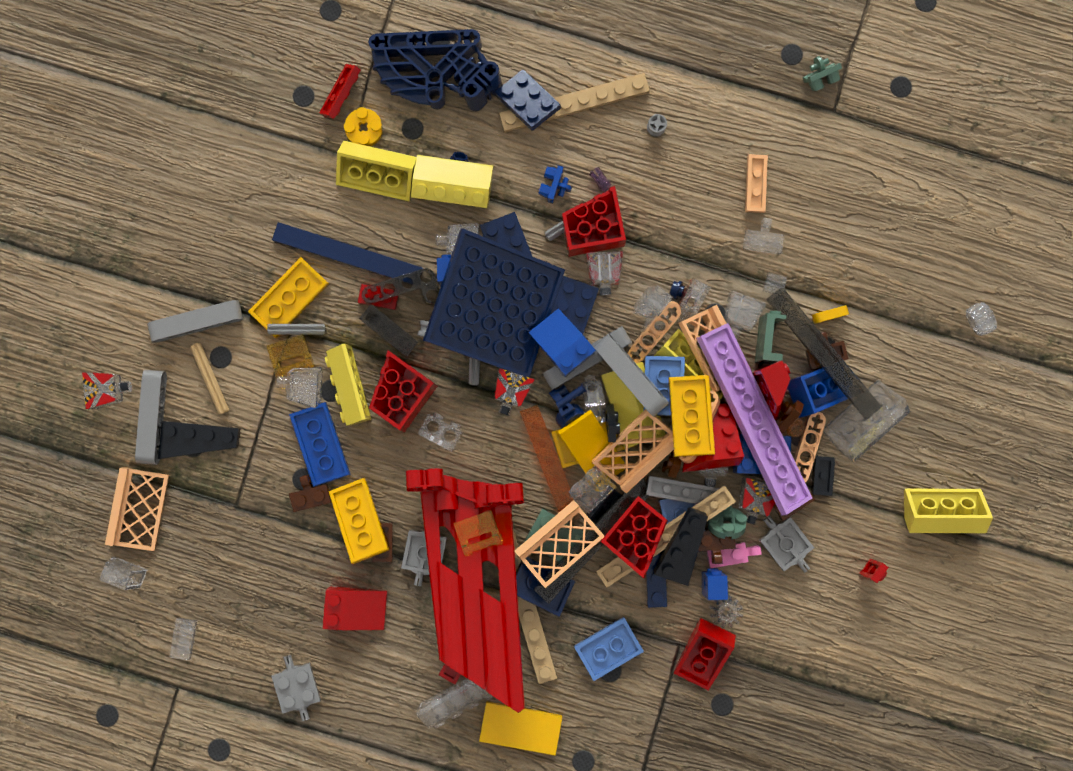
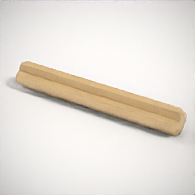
[190,343,229,414]

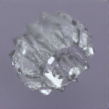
[966,302,997,336]
[710,595,743,628]

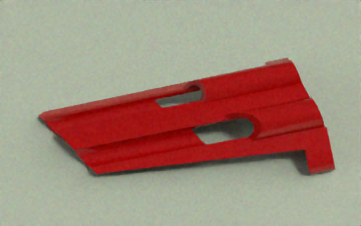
[406,468,525,713]

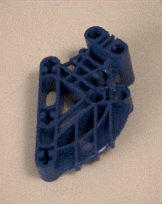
[368,29,502,112]

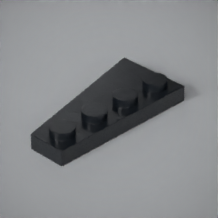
[158,421,240,459]
[653,507,708,586]

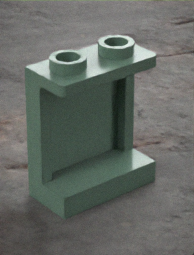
[755,311,787,364]

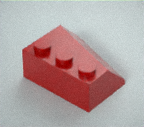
[562,186,626,257]
[369,350,438,433]
[752,360,790,420]
[682,403,744,472]
[601,496,668,578]

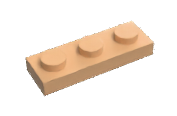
[745,154,768,213]

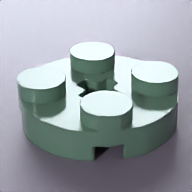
[708,506,747,539]

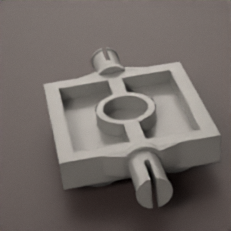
[759,515,814,573]
[401,530,447,586]
[271,655,321,721]

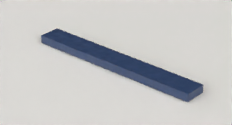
[272,222,423,286]

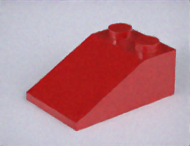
[322,586,387,630]
[674,618,736,691]

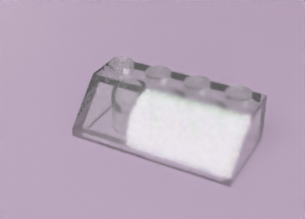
[823,380,911,462]
[416,678,493,729]

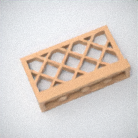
[678,305,727,392]
[592,409,674,493]
[105,467,169,551]
[514,500,604,589]

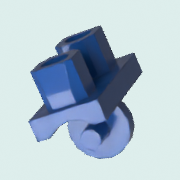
[539,165,572,204]

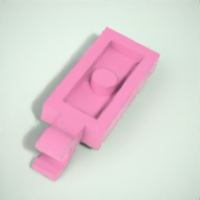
[707,542,762,568]

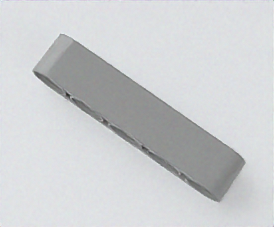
[147,300,243,343]
[543,326,632,390]
[594,334,669,417]
[135,370,167,465]

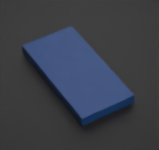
[289,402,350,487]

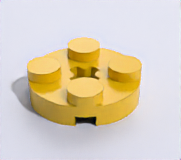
[344,107,383,146]

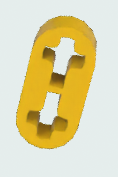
[812,305,849,324]

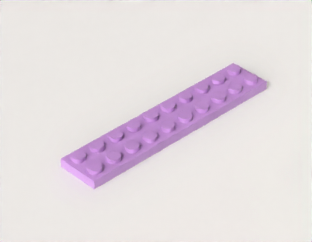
[696,323,812,516]

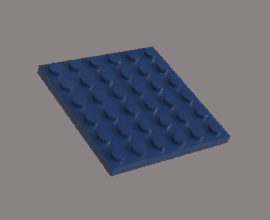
[423,228,565,378]

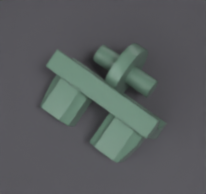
[802,56,842,91]

